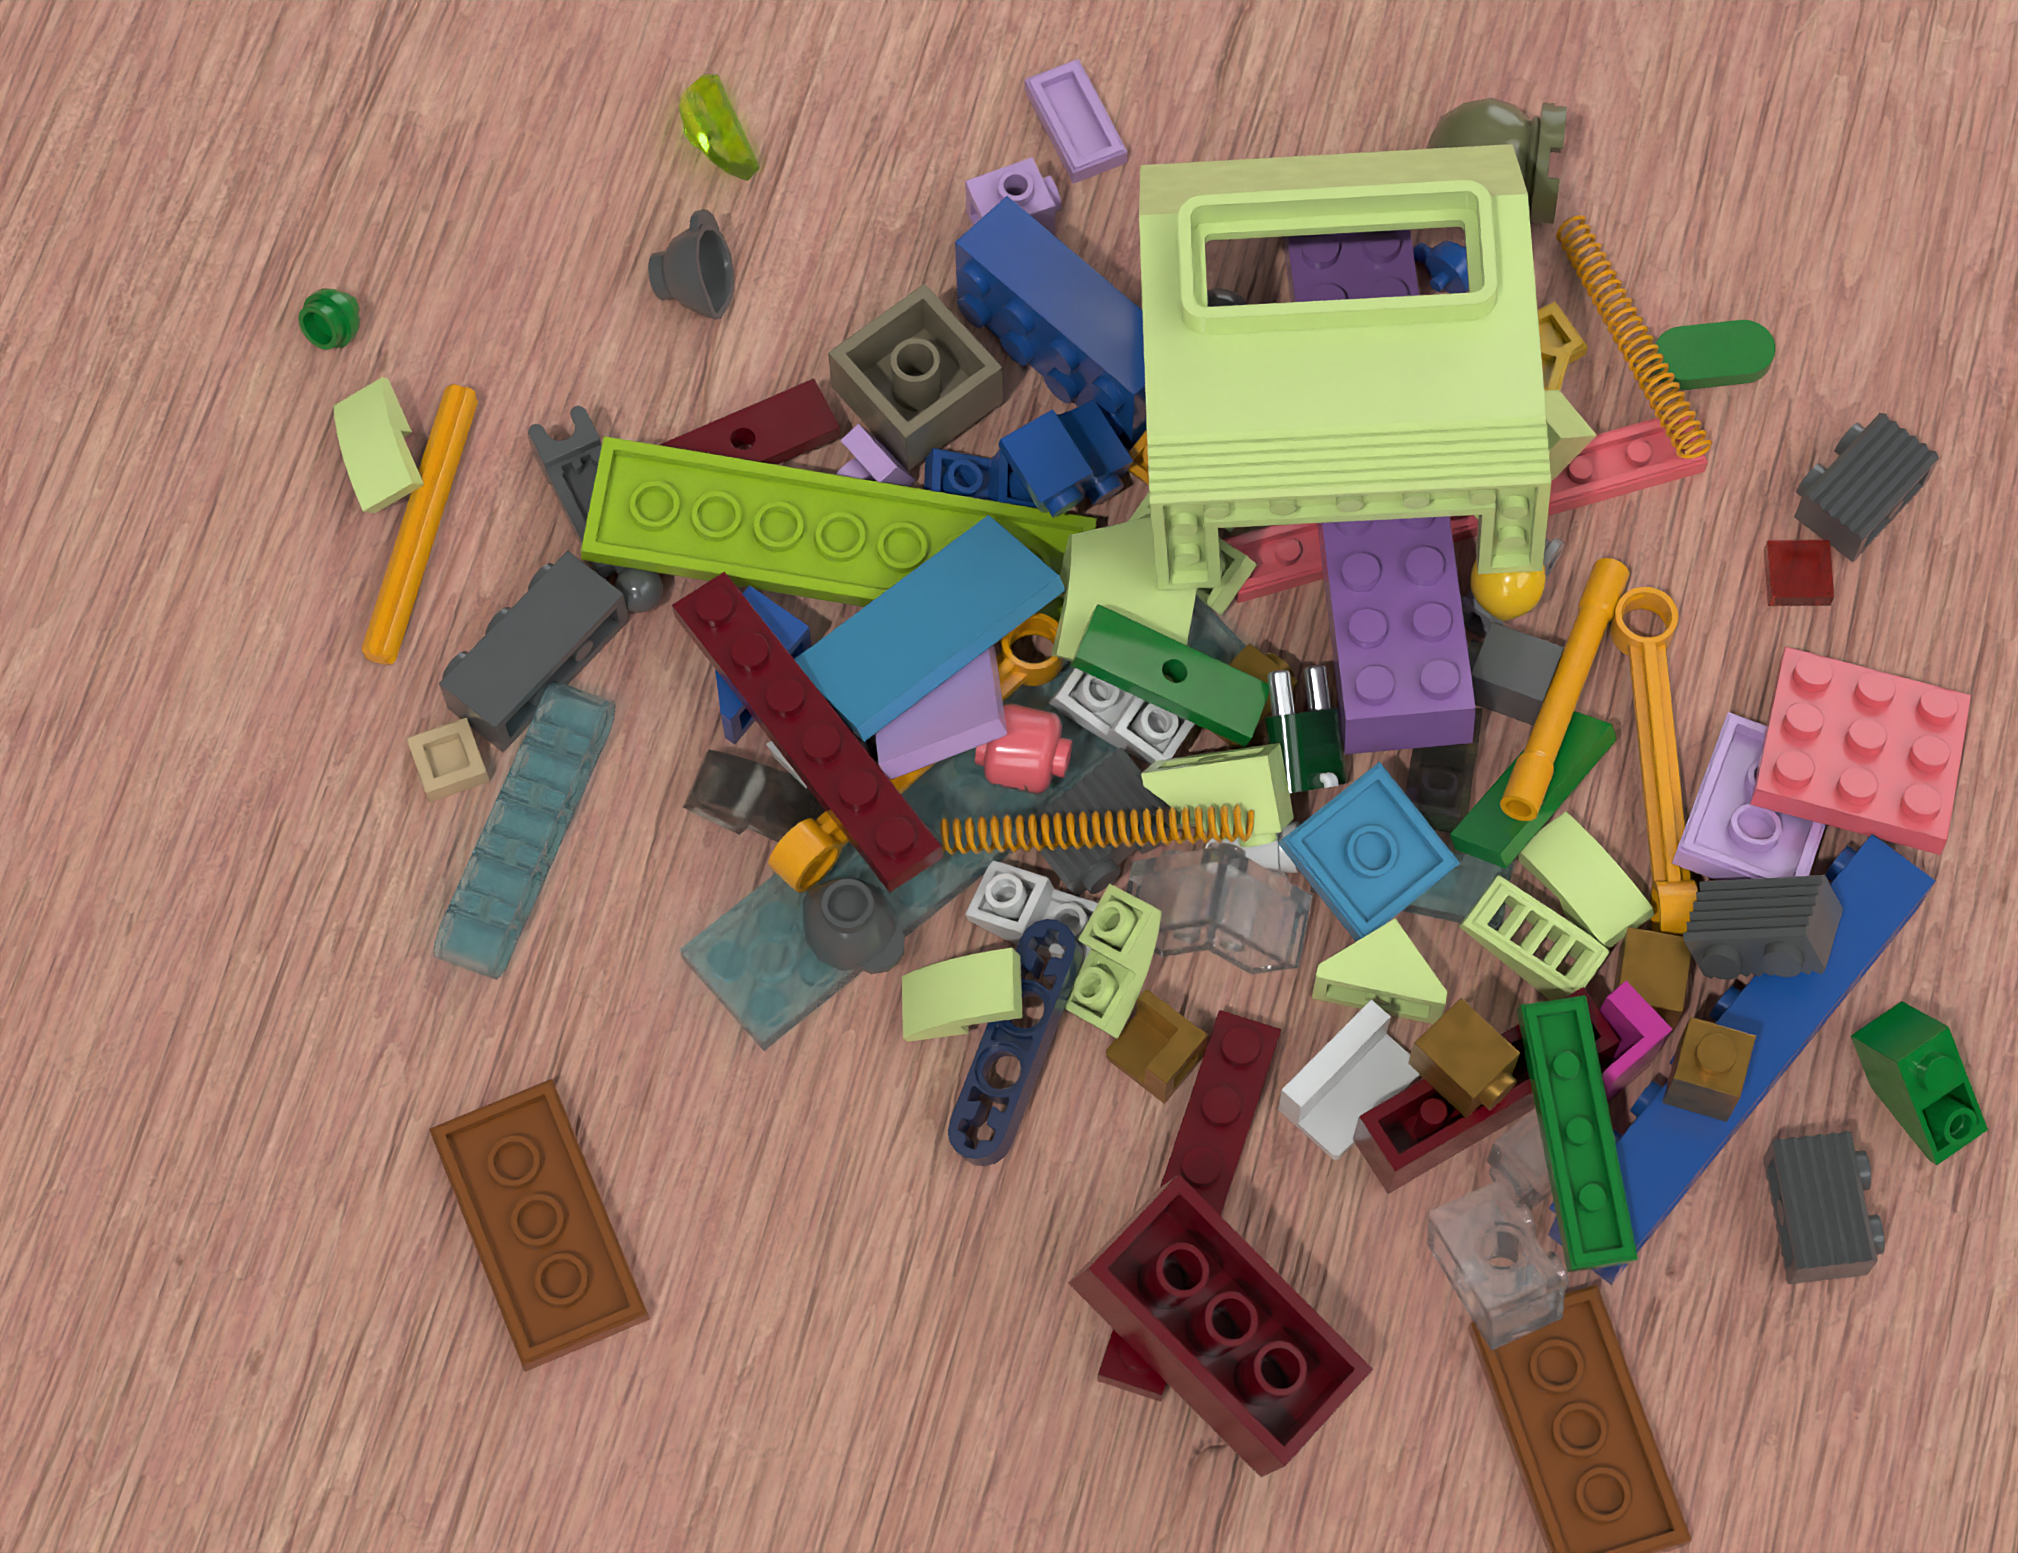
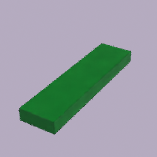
[1517,996,1638,1273]

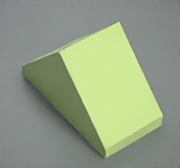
[1312,918,1448,1024]

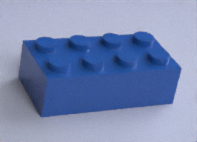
[955,196,1147,451]

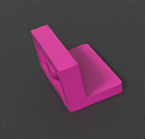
[1599,981,1673,1103]

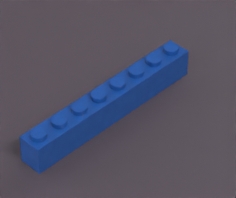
[1548,834,1936,1285]

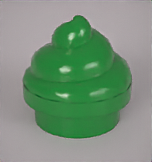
[298,288,361,350]

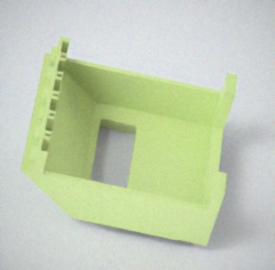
[1139,144,1551,590]

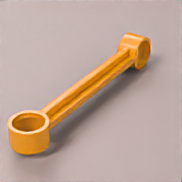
[1610,587,1698,937]
[768,612,1064,893]

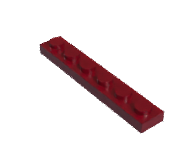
[672,571,944,893]
[1097,1010,1282,1402]

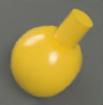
[1470,558,1546,621]

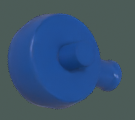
[1413,241,1469,294]

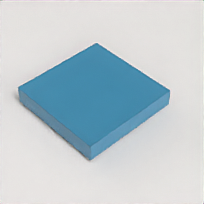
[1278,762,1460,942]

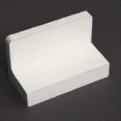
[1278,1000,1421,1160]

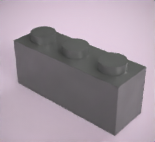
[439,550,629,752]

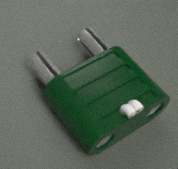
[1265,665,1348,793]

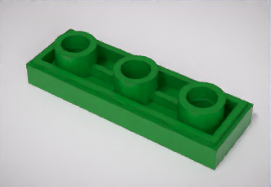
[1070,604,1269,747]
[1450,711,1617,869]

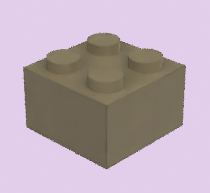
[828,283,1003,471]

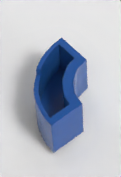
[998,399,1133,518]

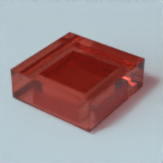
[1764,540,1834,606]

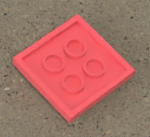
[1750,646,1971,855]

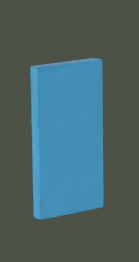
[794,515,1065,742]

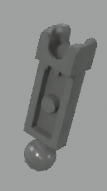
[528,406,664,613]

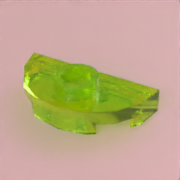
[679,74,760,181]

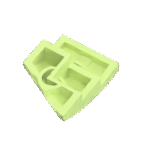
[1051,517,1197,683]

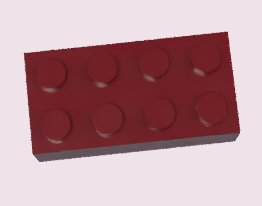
[1068,1174,1373,1477]

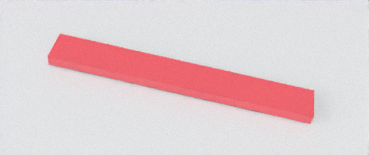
[1222,412,1708,603]

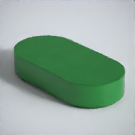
[1651,320,1775,390]

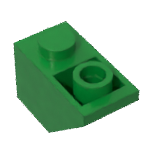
[1850,1001,1988,1165]

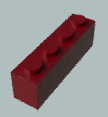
[1353,987,1620,1194]

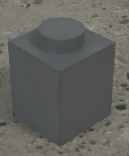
[1468,622,1564,726]

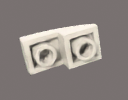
[1049,667,1194,765]
[965,860,1098,970]

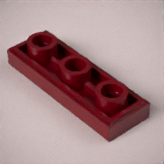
[659,378,841,465]

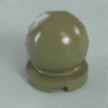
[1426,98,1567,225]

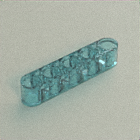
[433,681,616,980]

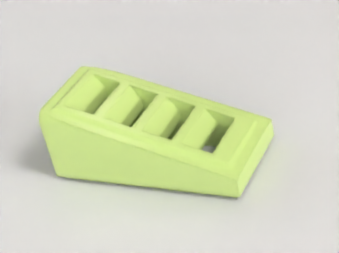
[1459,875,1610,1001]

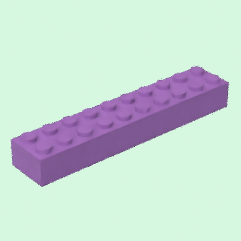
[1283,229,1476,755]

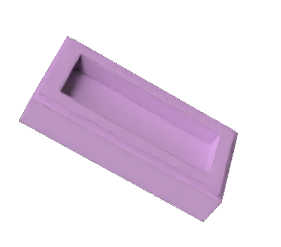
[1025,59,1127,184]

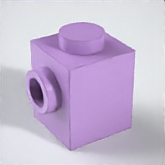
[965,157,1062,236]

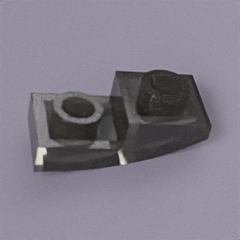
[1405,708,1483,833]
[683,749,825,842]

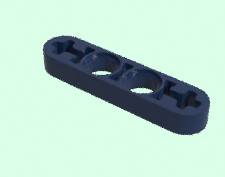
[948,919,1083,1166]

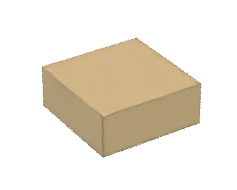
[406,717,490,803]

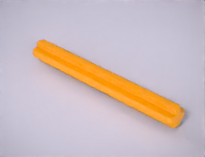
[361,384,478,665]

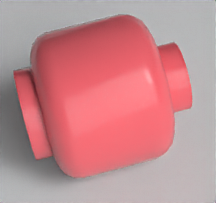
[975,704,1073,794]

